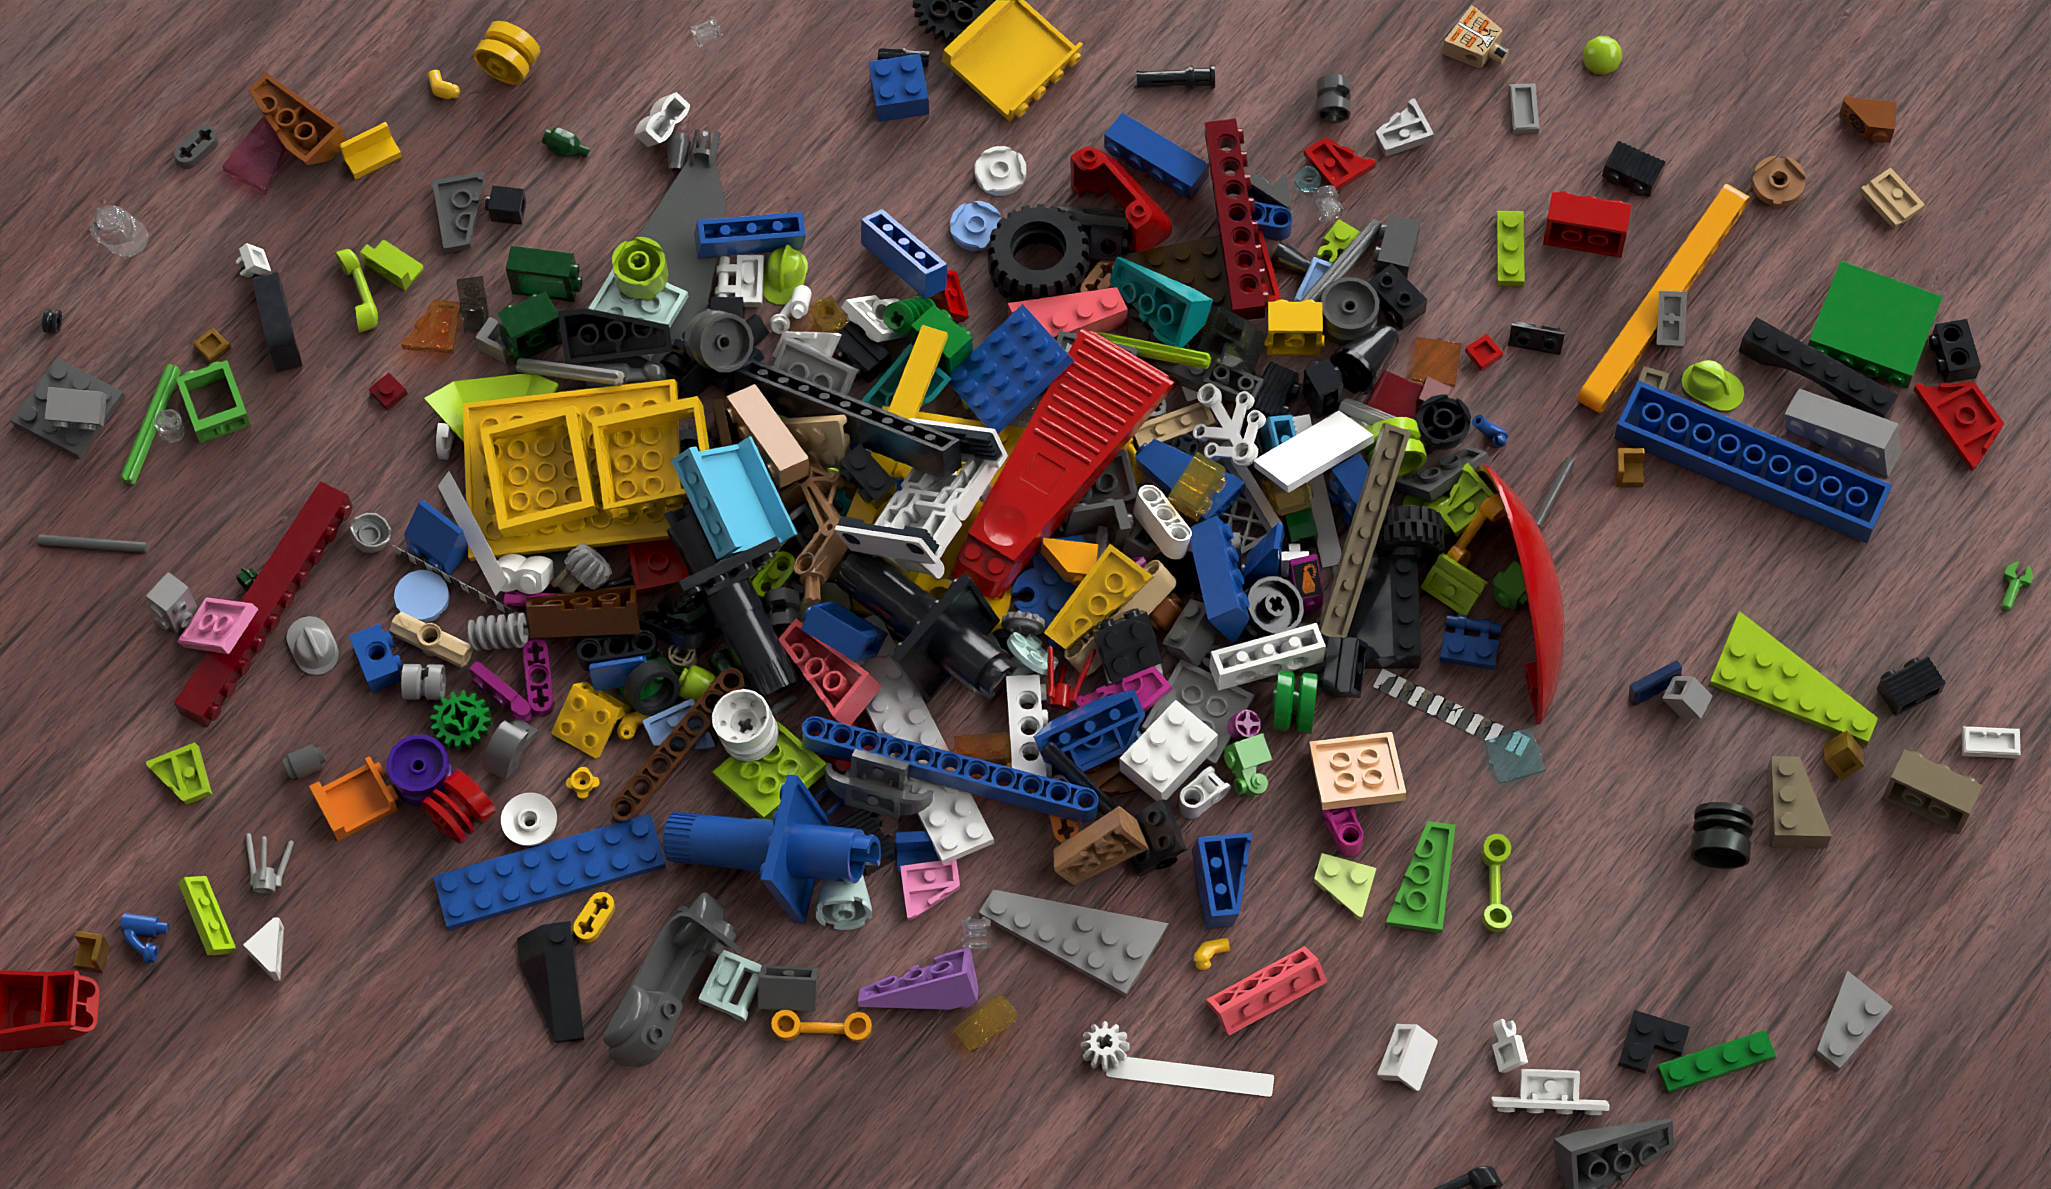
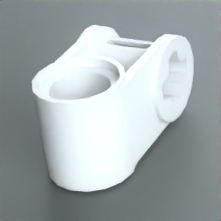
[1178,766,1231,819]

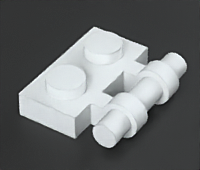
[715,255,765,307]

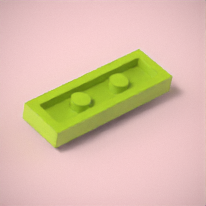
[1496,211,1525,286]
[178,876,236,956]

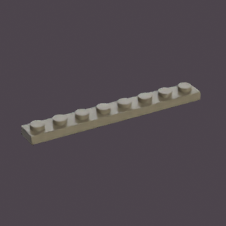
[1318,423,1411,638]

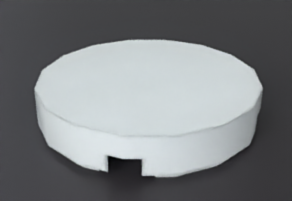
[975,146,1026,196]

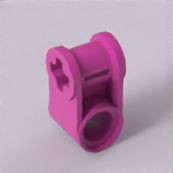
[1321,807,1363,857]

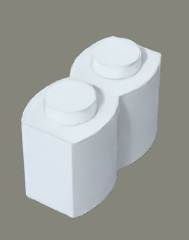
[634,92,690,147]
[497,554,554,594]

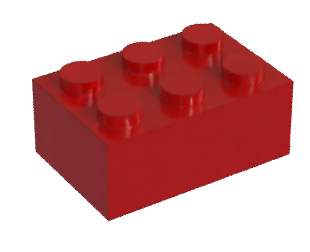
[1543,191,1632,258]

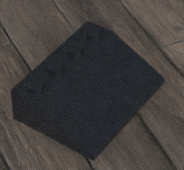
[1333,554,1421,669]

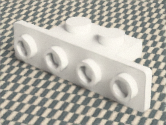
[1491,1069,1609,1115]

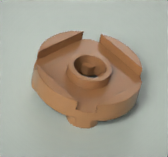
[1751,156,1806,209]

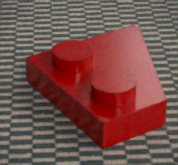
[1304,137,1376,193]

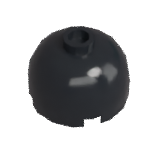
[1417,394,1471,450]

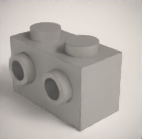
[45,387,107,431]
[146,572,198,633]

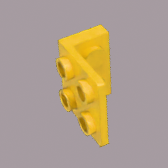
[551,681,632,758]

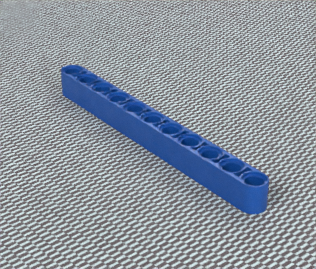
[802,716,1098,823]

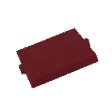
[1367,370,1422,419]

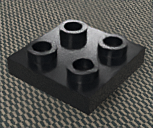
[1130,799,1187,876]

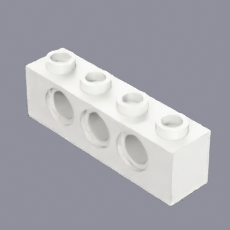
[1209,623,1326,691]
[1006,674,1052,789]

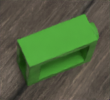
[176,360,251,443]

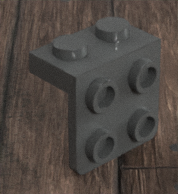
[1063,499,1133,552]

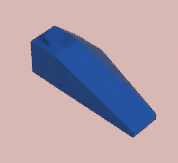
[1241,523,1284,590]

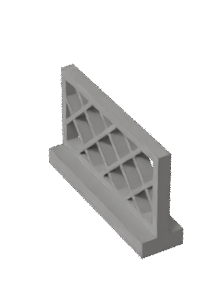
[1201,440,1286,557]

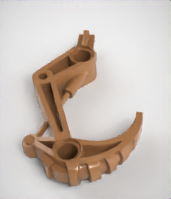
[776,461,848,606]

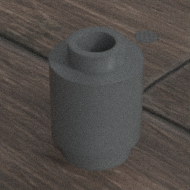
[283,743,327,780]

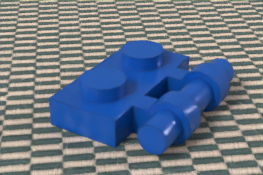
[1439,614,1502,670]

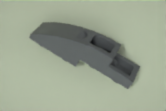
[1155,359,1264,403]

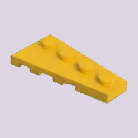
[1044,544,1155,650]

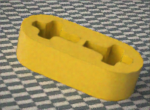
[573,892,615,944]

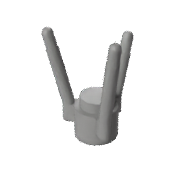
[246,833,294,894]

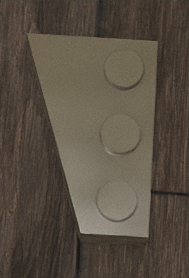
[1767,756,1832,848]

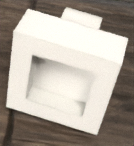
[236,243,271,278]
[1281,544,1309,577]

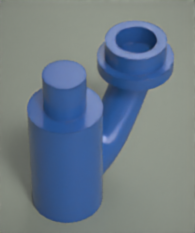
[121,913,169,964]

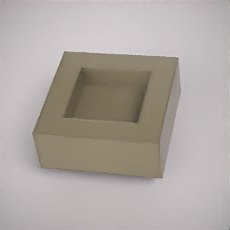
[1639,366,1669,390]

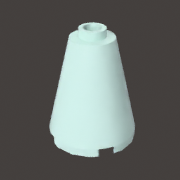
[815,874,872,930]

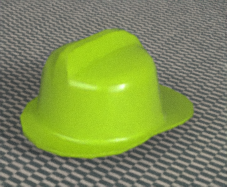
[763,244,808,305]
[1681,360,1744,411]

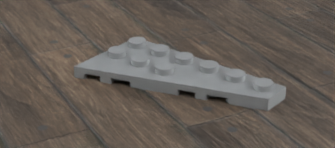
[979,889,1169,997]

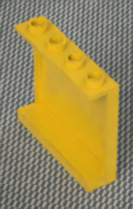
[941,0,1083,122]

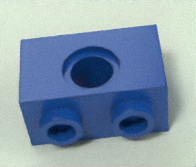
[349,623,403,693]

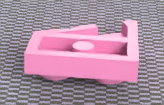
[900,860,960,921]

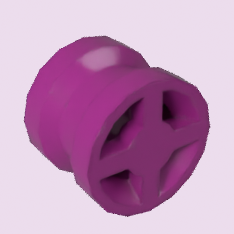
[1227,710,1261,741]

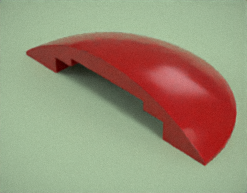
[1475,465,1565,725]

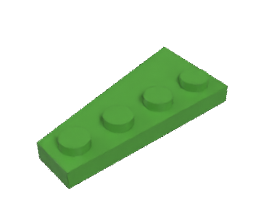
[1385,821,1455,934]

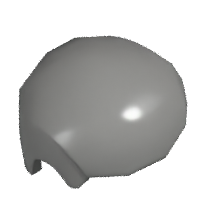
[350,513,391,553]

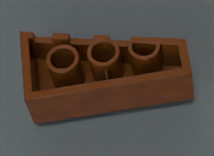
[526,584,640,640]

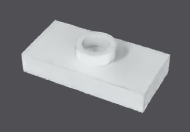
[1962,726,2021,759]

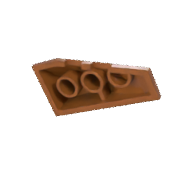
[249,72,347,165]

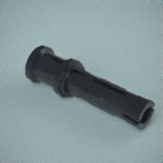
[1137,65,1215,89]

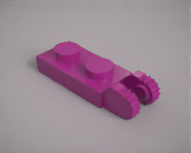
[469,662,534,724]

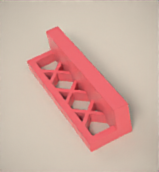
[1206,946,1327,1036]

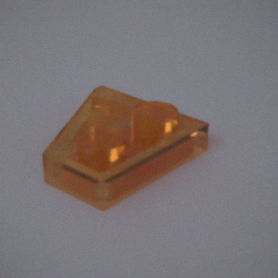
[401,300,462,354]

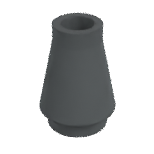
[665,132,691,173]

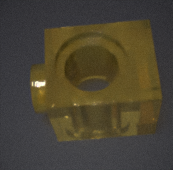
[808,295,848,333]

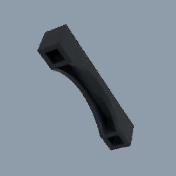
[1739,317,1898,419]

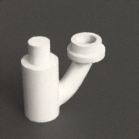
[770,285,812,334]

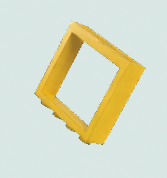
[591,396,710,519]
[478,405,600,538]

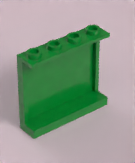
[1808,260,1943,388]

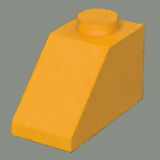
[1041,538,1098,586]

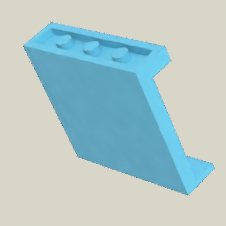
[671,436,797,560]

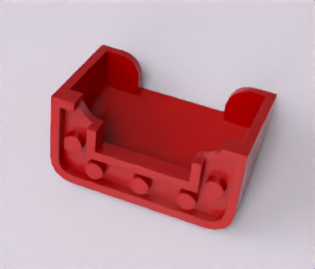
[1070,146,1172,253]

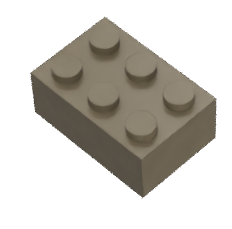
[1882,749,1983,834]

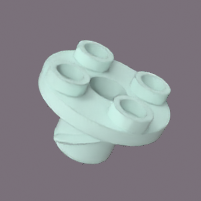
[1007,632,1059,676]

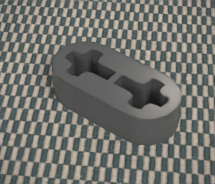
[174,125,219,169]

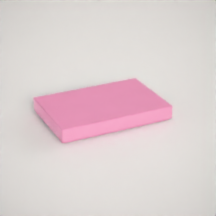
[178,598,258,654]

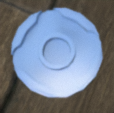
[950,201,1001,251]
[394,570,450,623]

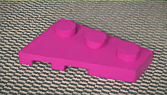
[1075,666,1173,713]

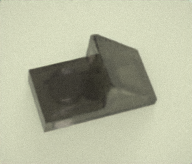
[456,276,490,333]

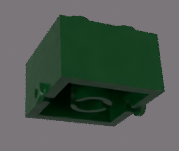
[497,292,562,364]

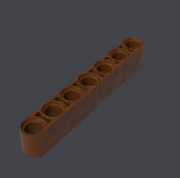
[611,668,744,823]

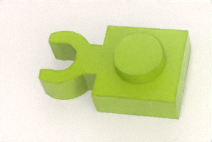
[1317,219,1360,264]

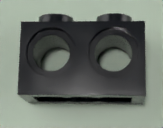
[1929,319,1981,383]

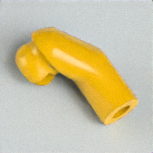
[427,70,460,99]
[1193,937,1230,970]

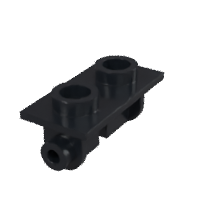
[1508,320,1565,355]

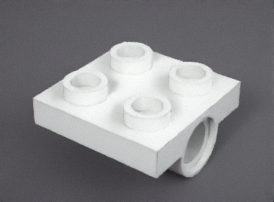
[841,295,909,342]

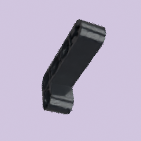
[252,271,303,373]

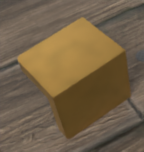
[1614,448,1645,487]
[1824,730,1865,781]
[73,931,110,973]

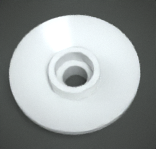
[501,793,557,846]

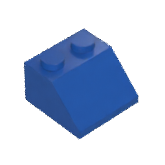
[404,499,468,575]

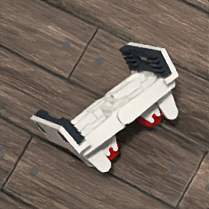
[834,418,1008,578]

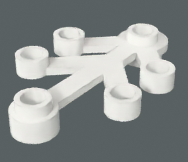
[1193,383,1266,467]

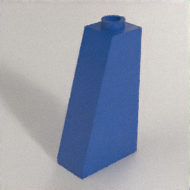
[1135,439,1245,523]

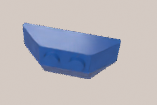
[1033,689,1145,772]

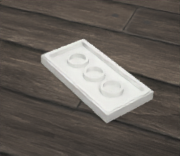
[1254,411,1374,493]

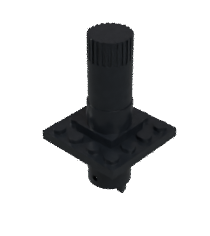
[657,503,800,700]
[836,551,1018,703]

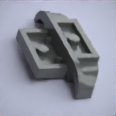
[825,749,934,819]

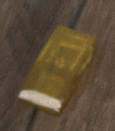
[954,994,1020,1052]

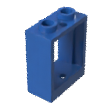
[801,601,888,662]

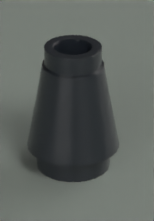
[1271,242,1311,275]

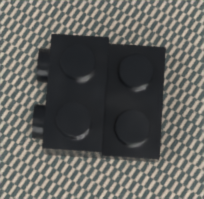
[1091,608,1163,682]

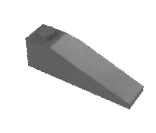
[1554,1119,1674,1189]

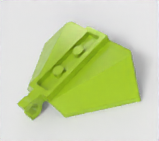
[424,373,559,443]

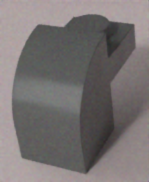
[481,718,539,780]

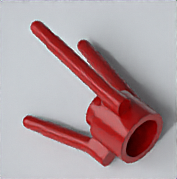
[1046,646,1096,710]

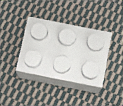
[1120,700,1218,801]

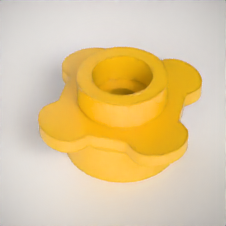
[566,767,600,799]

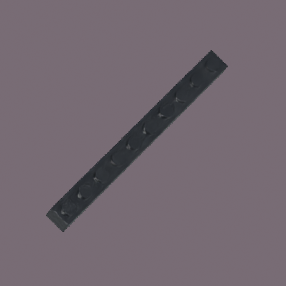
[734,358,962,480]

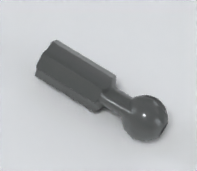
[586,361,667,389]

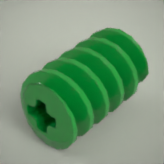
[883,295,936,335]

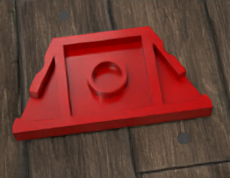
[1913,381,2004,472]

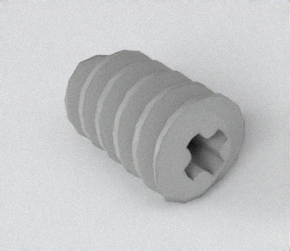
[467,613,529,651]

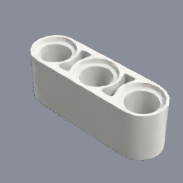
[1133,485,1192,559]

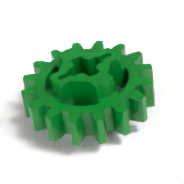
[430,690,492,751]

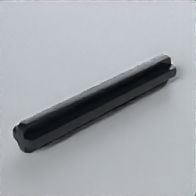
[1040,742,1118,816]

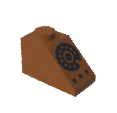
[1840,96,1897,143]

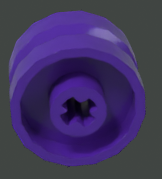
[387,735,453,806]

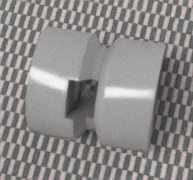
[401,664,446,700]

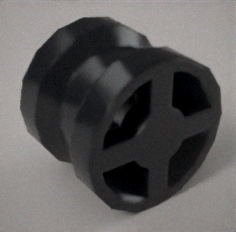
[1171,434,1198,458]

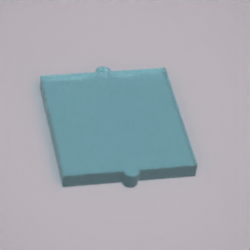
[1485,728,1546,784]

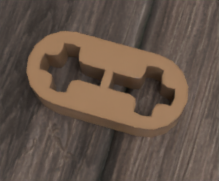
[1081,260,1115,292]

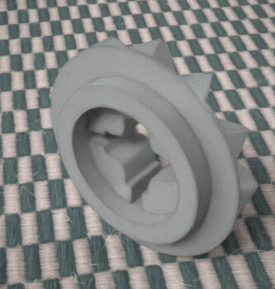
[1001,611,1045,637]

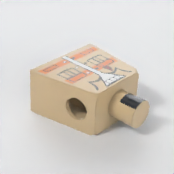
[1443,5,1510,68]

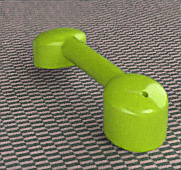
[335,249,378,333]
[1480,834,1512,933]

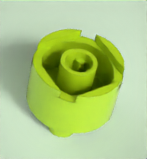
[612,237,668,301]

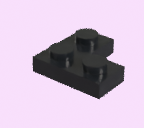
[1618,1010,1690,1074]

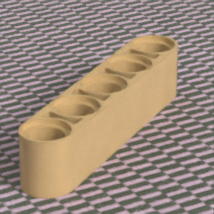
[1064,560,1176,676]

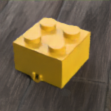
[1265,300,1324,356]

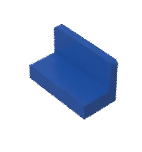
[589,655,649,691]
[895,831,940,874]

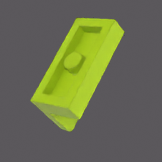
[360,240,424,291]

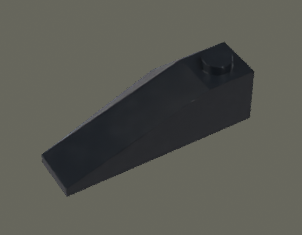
[558,308,673,364]
[517,921,584,1043]

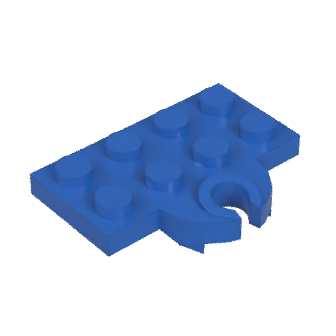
[1011,535,1084,648]

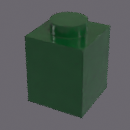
[1283,505,1318,549]

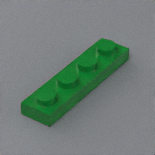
[1657,1030,1776,1094]

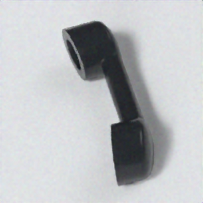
[1433,1166,1503,1189]

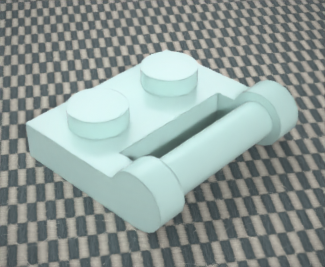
[698,950,762,1022]

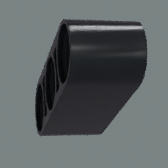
[577,630,659,672]

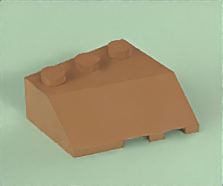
[1053,806,1149,885]

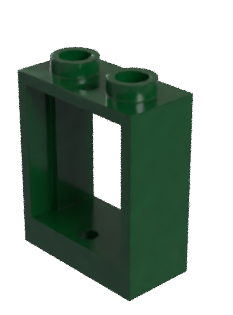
[506,246,583,302]

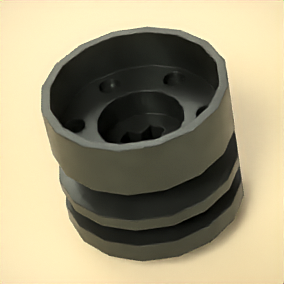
[1690,802,1754,869]

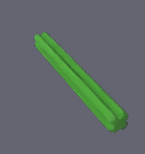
[120,364,180,485]

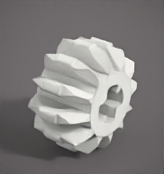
[1080,1021,1130,1072]

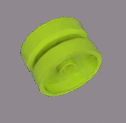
[1362,417,1427,477]

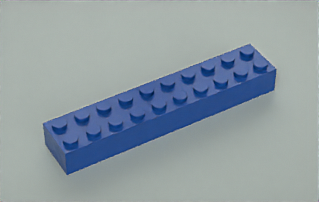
[1614,380,1892,543]

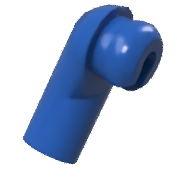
[1472,415,1508,447]

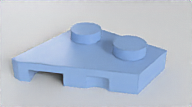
[642,699,715,749]

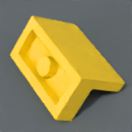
[339,122,402,180]

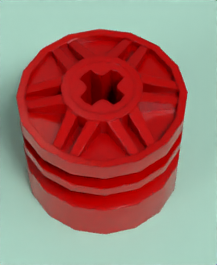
[421,769,496,845]

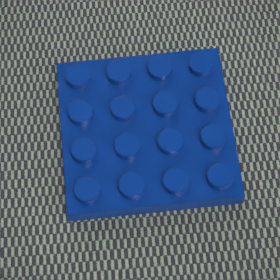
[949,304,1074,434]

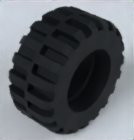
[988,204,1089,303]

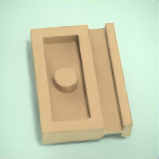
[1860,168,1925,230]

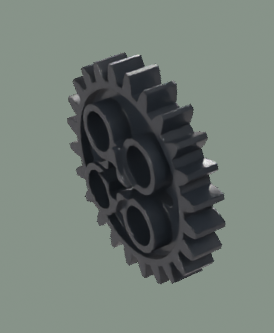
[912,0,996,43]

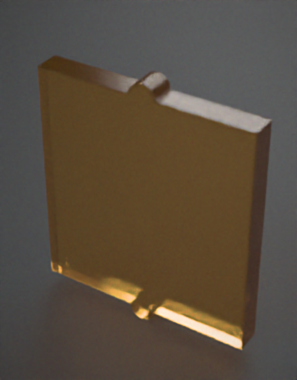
[1411,337,1461,387]

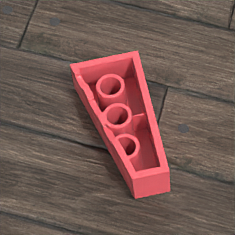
[1008,287,1128,341]

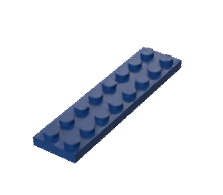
[433,813,666,931]

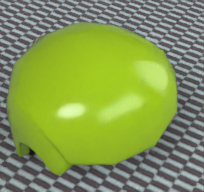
[1583,36,1622,75]

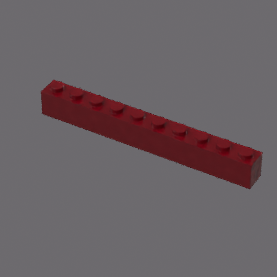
[174,481,352,727]

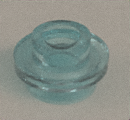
[1295,166,1321,192]

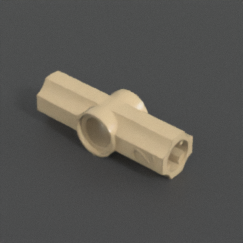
[389,612,473,668]

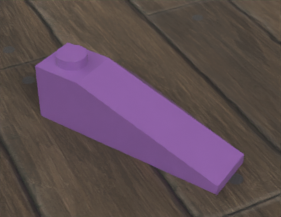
[858,947,979,1010]

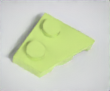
[1314,853,1376,921]

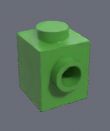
[1492,561,1528,611]

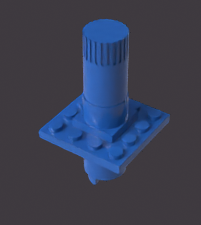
[663,774,881,924]

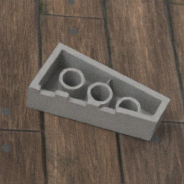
[1785,389,1902,478]

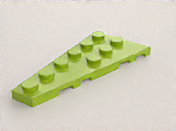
[1709,611,1878,746]

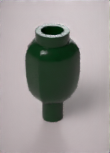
[542,128,590,158]

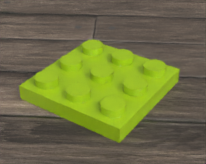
[713,719,826,820]

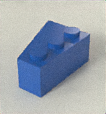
[1192,833,1253,929]

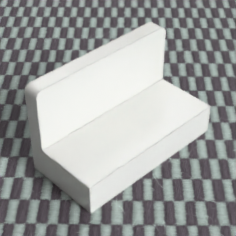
[1377,1024,1438,1091]

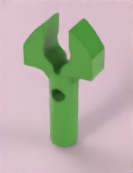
[2001,561,2033,611]

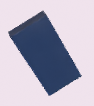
[1629,660,1682,705]

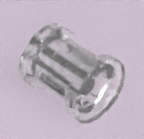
[689,15,723,47]

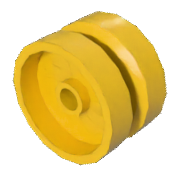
[473,21,541,85]

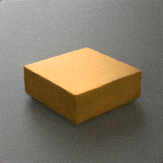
[192,327,231,364]

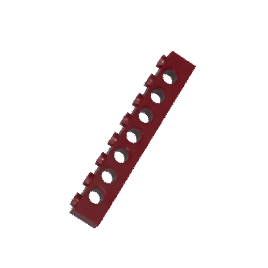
[1205,118,1269,321]

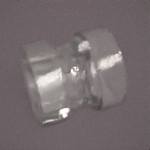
[1311,185,1344,222]

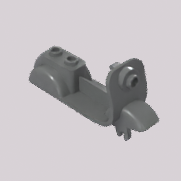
[603,893,744,1067]

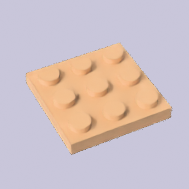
[1309,732,1406,810]

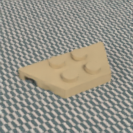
[781,415,851,468]

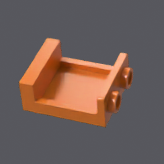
[309,756,399,841]

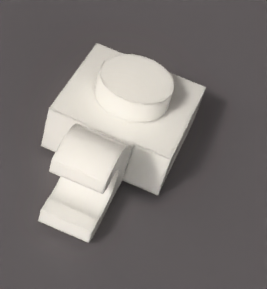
[1492,1019,1528,1073]

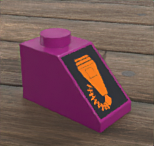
[1288,554,1324,612]

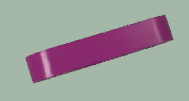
[523,638,555,717]

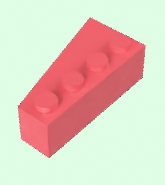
[779,619,882,725]

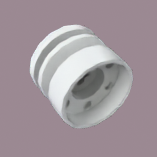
[712,689,779,762]

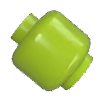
[678,665,716,703]

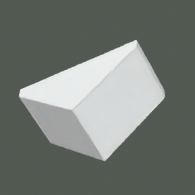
[243,918,284,981]

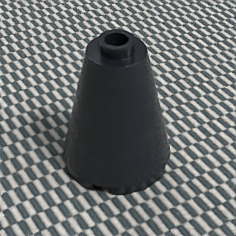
[1330,325,1399,395]

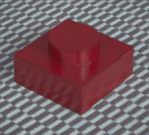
[369,373,408,411]

